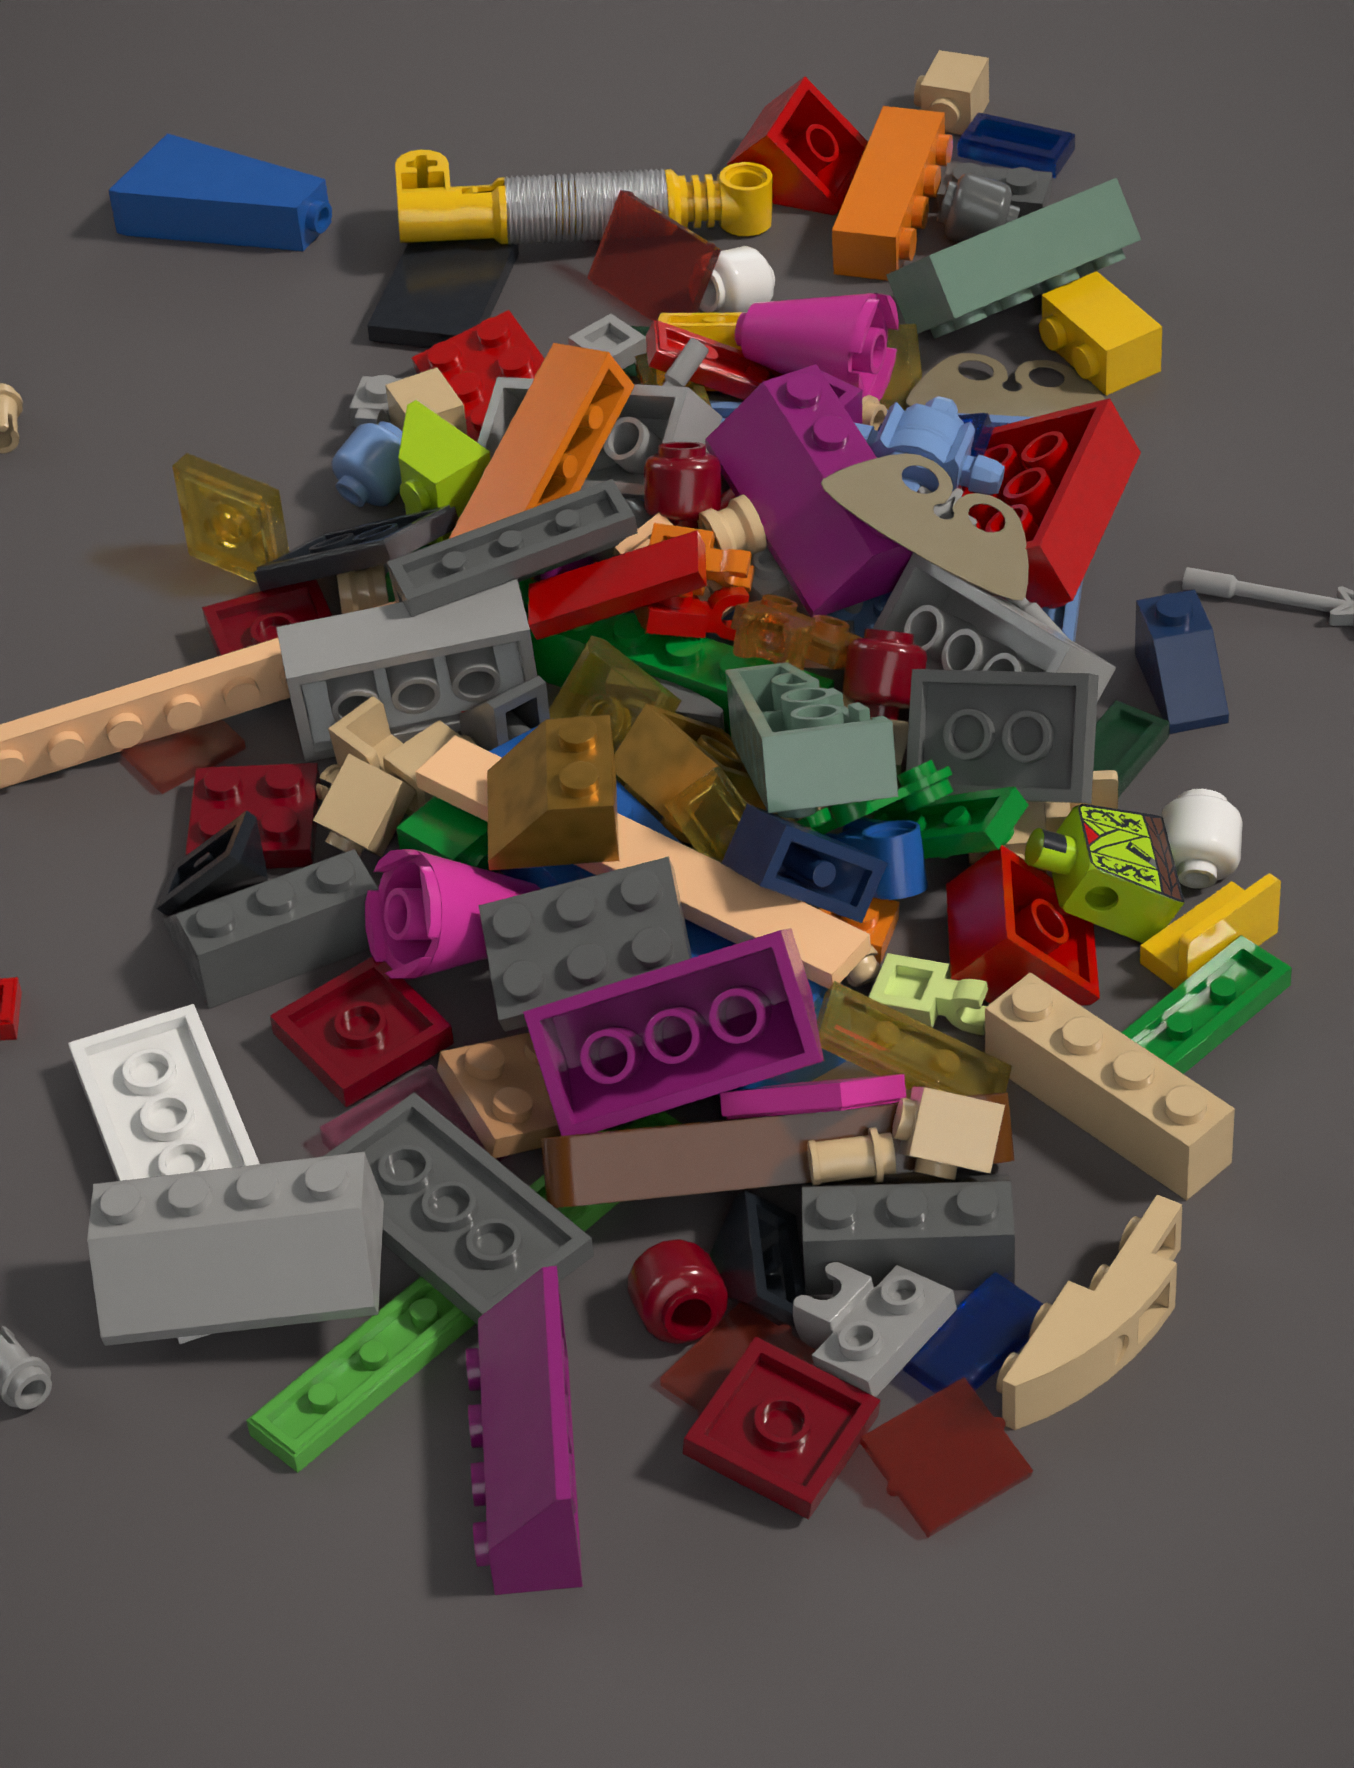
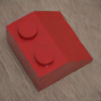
[727,76,868,215]
[946,845,1100,1006]

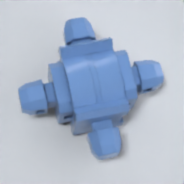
[855,396,1005,495]

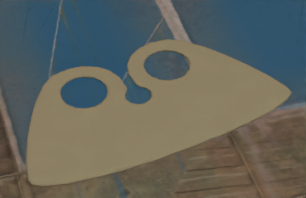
[906,353,1105,417]
[821,453,1029,601]

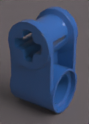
[825,817,928,900]

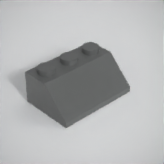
[163,849,379,1009]
[802,1174,1015,1295]

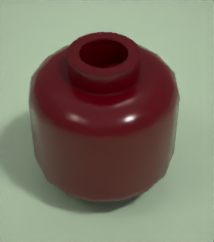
[644,442,721,529]
[842,629,927,720]
[628,1239,728,1344]

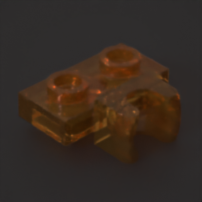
[730,594,862,670]

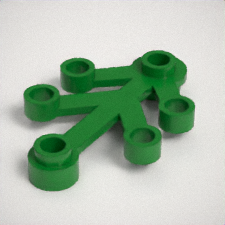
[795,759,954,834]

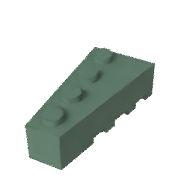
[725,662,898,818]

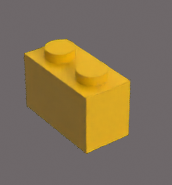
[1039,271,1162,396]

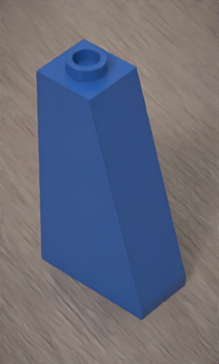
[108,133,332,251]

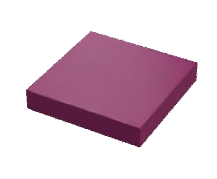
[720,1074,906,1119]

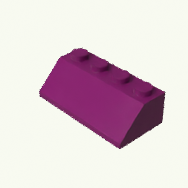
[705,364,913,620]
[523,928,824,1136]
[466,1266,583,1595]

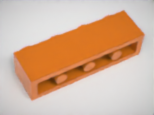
[832,106,953,281]
[449,343,635,579]

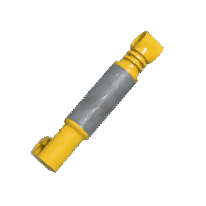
[395,150,773,245]

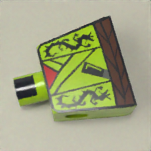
[1025,804,1185,943]

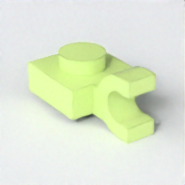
[867,953,988,1035]

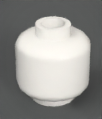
[692,246,775,313]
[1160,789,1243,889]

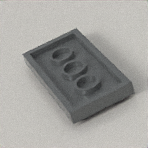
[323,1092,594,1325]

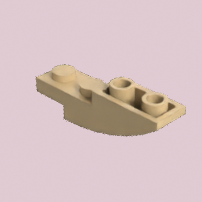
[996,1195,1182,1430]

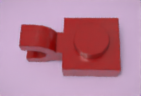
[634,586,750,641]

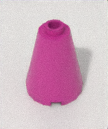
[735,293,899,401]
[365,849,541,979]

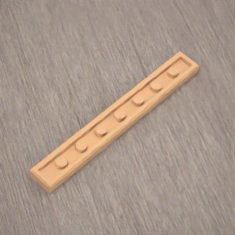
[415,735,871,991]

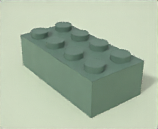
[886,177,1141,339]

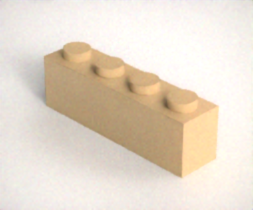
[985,973,1235,1201]

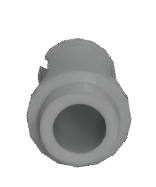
[0,1326,52,1410]

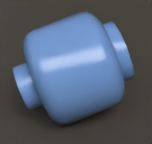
[331,421,403,507]

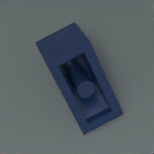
[1135,589,1229,734]
[721,803,888,923]

